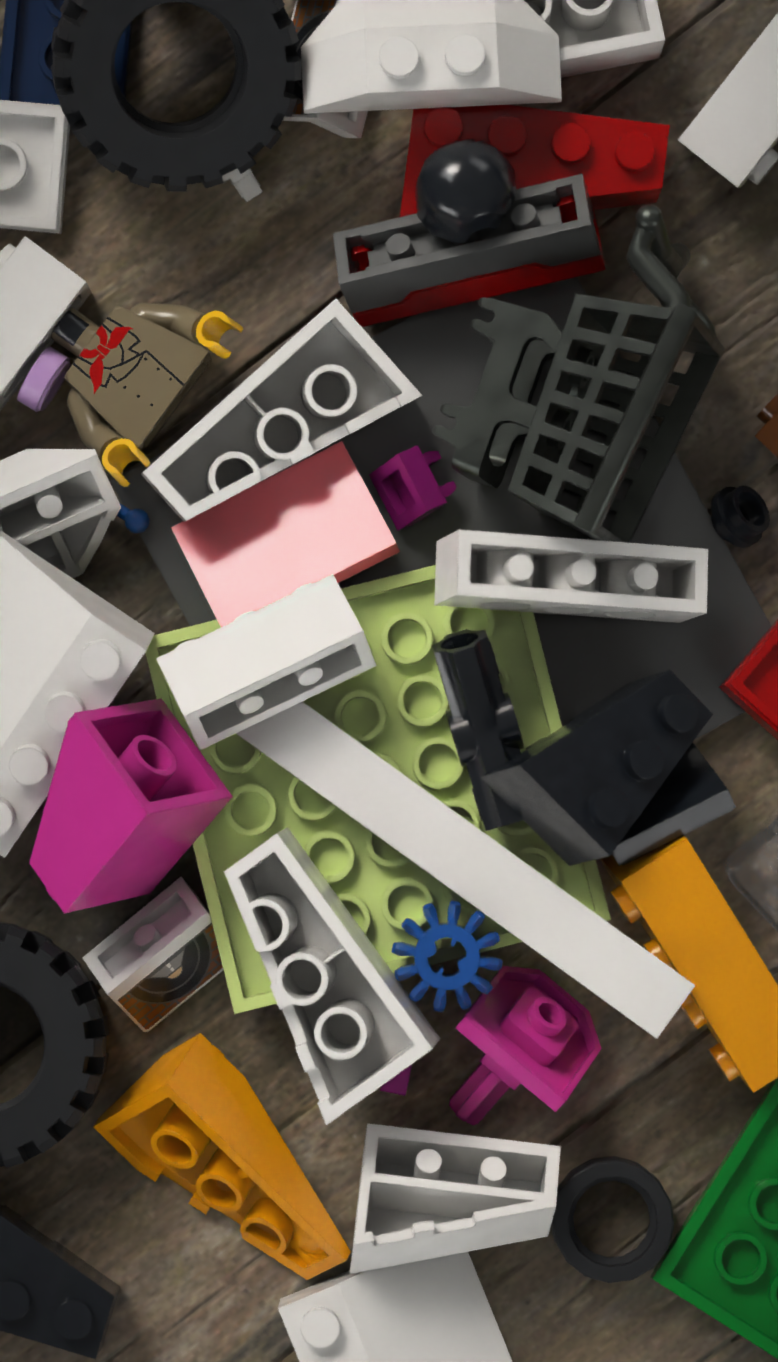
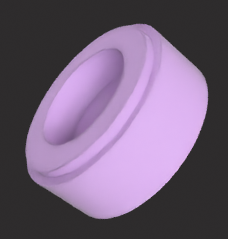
[17,346,71,412]

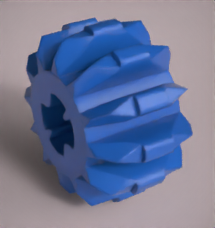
[392,901,502,1012]

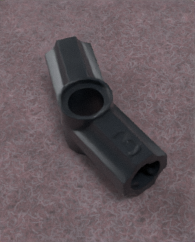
[431,629,524,831]

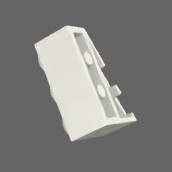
[349,1123,561,1274]

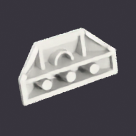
[301,0,562,114]
[0,449,121,578]

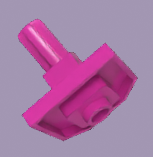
[449,966,602,1126]

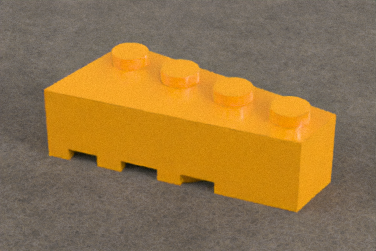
[600,835,778,1093]

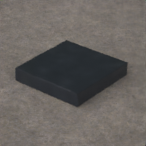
[612,743,736,866]

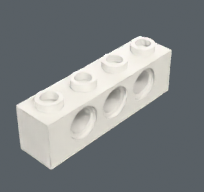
[434,530,708,623]

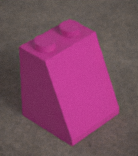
[29,698,233,914]

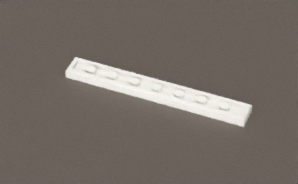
[236,701,695,1039]

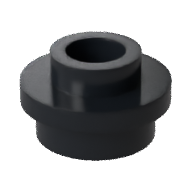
[711,485,770,548]

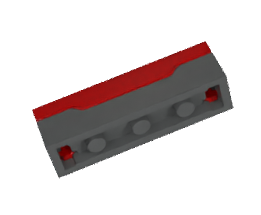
[333,174,606,327]

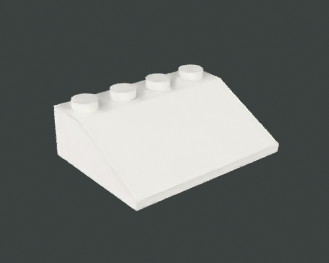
[0,530,155,858]
[278,1252,513,1362]

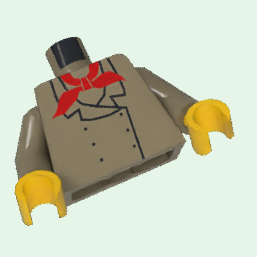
[51,302,243,487]

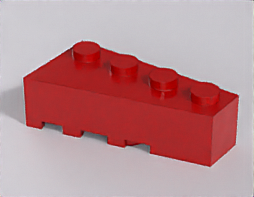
[400,105,670,217]

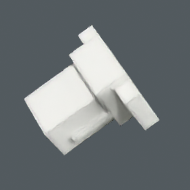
[222,168,263,203]

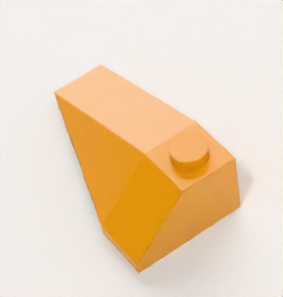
[93,1033,351,1280]

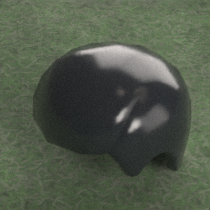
[415,139,516,243]

